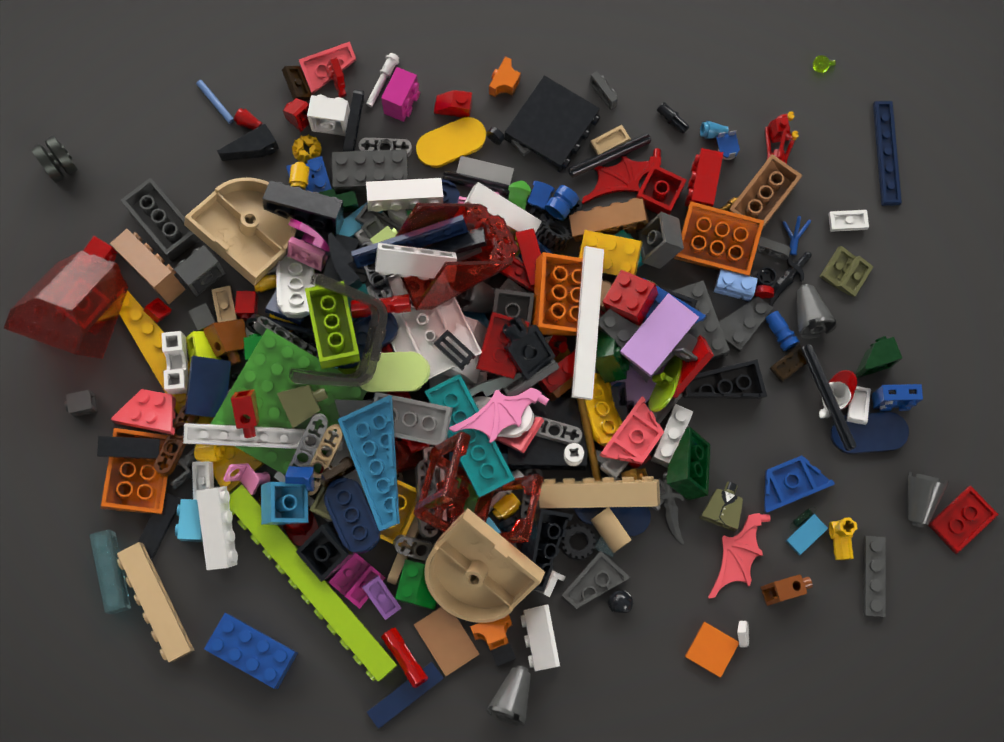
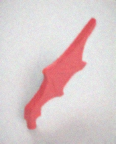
[708,513,771,599]

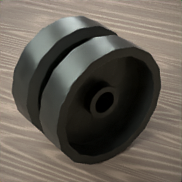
[31,135,78,183]

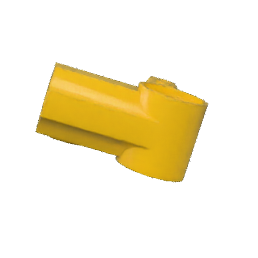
[829,517,857,560]

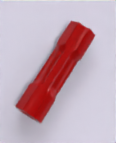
[350,294,411,318]
[381,627,428,688]

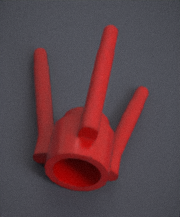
[765,126,795,164]

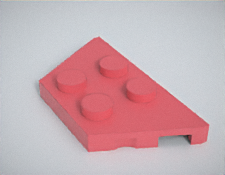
[111,389,176,435]
[600,396,664,464]

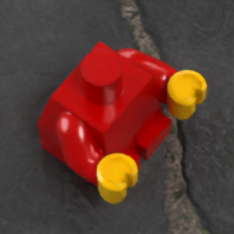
[768,111,799,143]

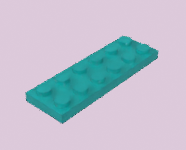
[424,374,515,498]

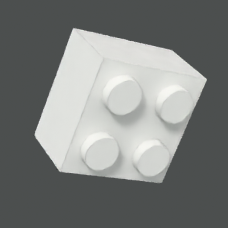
[307,95,350,136]

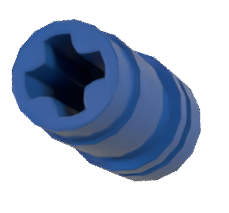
[765,311,800,352]

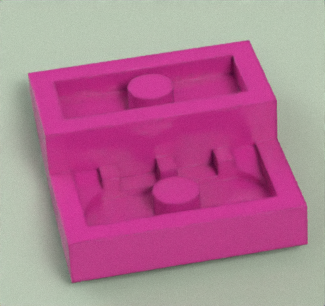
[288,218,330,252]
[328,553,385,609]

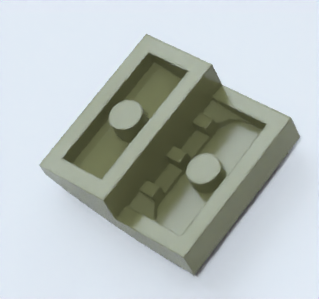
[819,246,873,297]

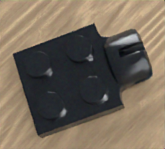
[502,317,556,380]

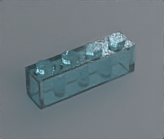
[89,529,131,614]

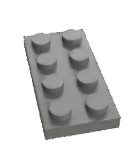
[373,392,453,447]

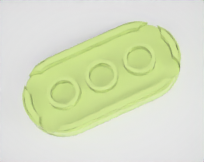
[356,351,430,393]

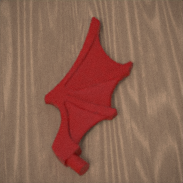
[582,148,661,204]

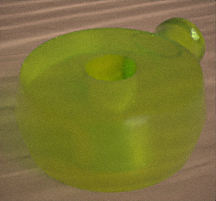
[813,55,836,73]

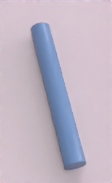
[196,80,234,124]

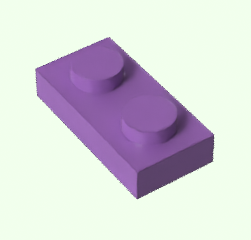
[362,575,401,620]

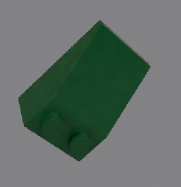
[666,427,710,500]

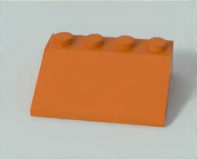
[674,201,764,276]
[532,252,583,336]
[100,428,173,514]

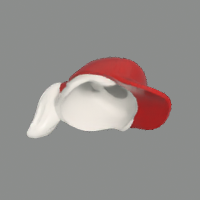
[819,370,857,418]

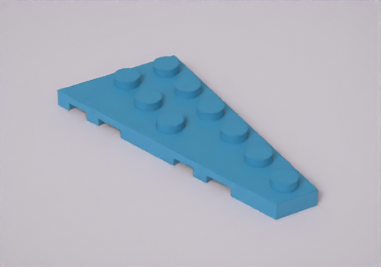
[338,396,400,531]

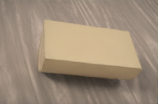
[591,507,632,553]

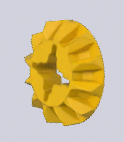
[292,134,322,163]

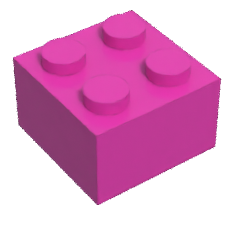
[381,67,420,122]

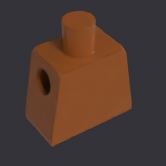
[203,319,247,366]
[761,574,813,606]

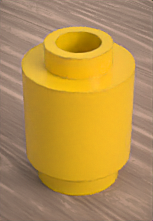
[289,162,310,190]
[194,444,226,462]
[492,492,521,521]

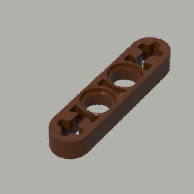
[154,406,199,476]

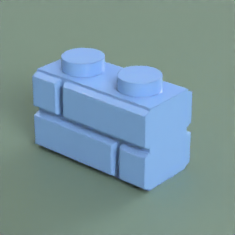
[713,269,758,302]

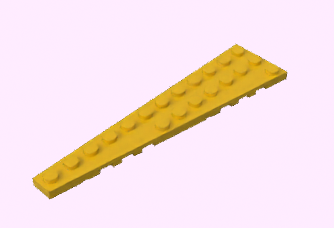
[112,289,264,493]

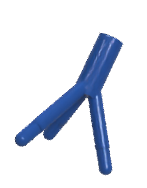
[783,216,811,255]

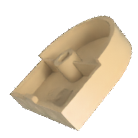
[184,178,297,286]
[425,508,545,623]

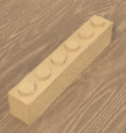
[538,476,660,508]
[117,542,195,662]

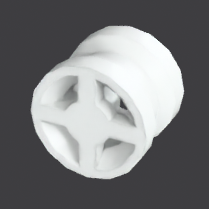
[564,443,584,466]

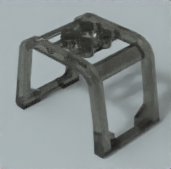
[288,273,388,387]

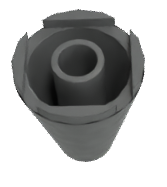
[455,274,496,314]
[796,284,837,339]
[908,472,949,528]
[486,665,531,726]

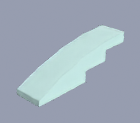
[468,372,522,397]

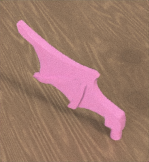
[449,388,549,443]

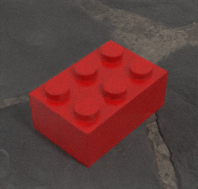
[684,148,724,213]

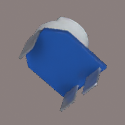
[716,130,740,160]

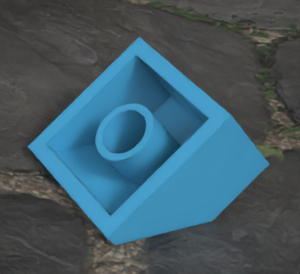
[261,482,308,525]

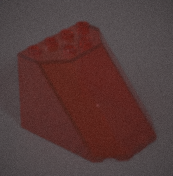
[396,203,519,310]
[3,251,129,359]

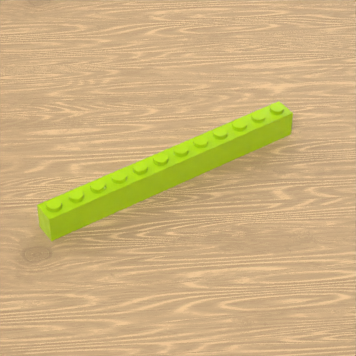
[229,485,398,682]

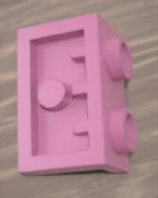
[287,237,328,271]

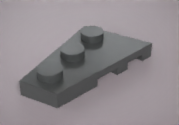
[719,297,773,352]

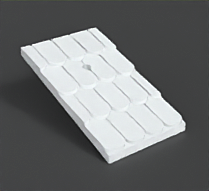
[367,274,482,380]

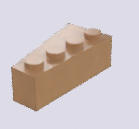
[569,198,649,242]
[110,229,186,304]

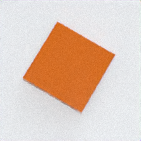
[685,622,739,678]

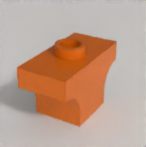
[489,56,521,97]
[470,614,512,651]

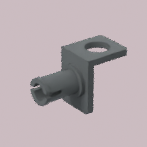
[671,332,698,362]
[171,447,197,490]

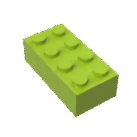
[305,281,360,369]

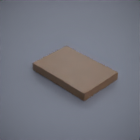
[414,607,480,676]

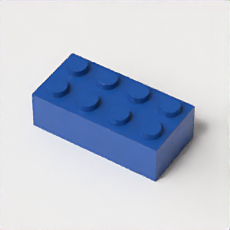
[204,613,298,689]

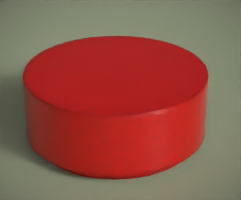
[755,285,774,299]

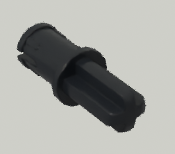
[657,102,689,133]

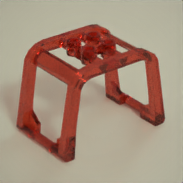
[414,432,544,543]

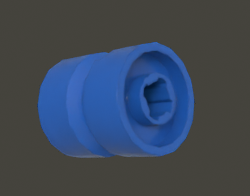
[545,185,579,221]

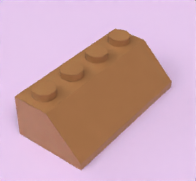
[729,154,803,230]

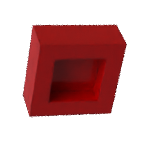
[143,298,172,323]

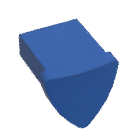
[527,181,555,210]
[285,466,314,491]

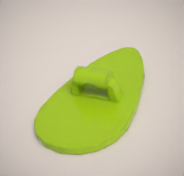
[648,355,682,412]

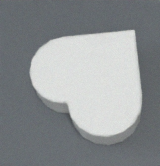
[737,621,749,648]

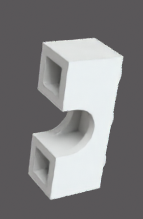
[161,331,189,395]
[651,404,693,468]

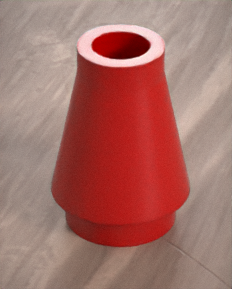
[233,108,262,130]

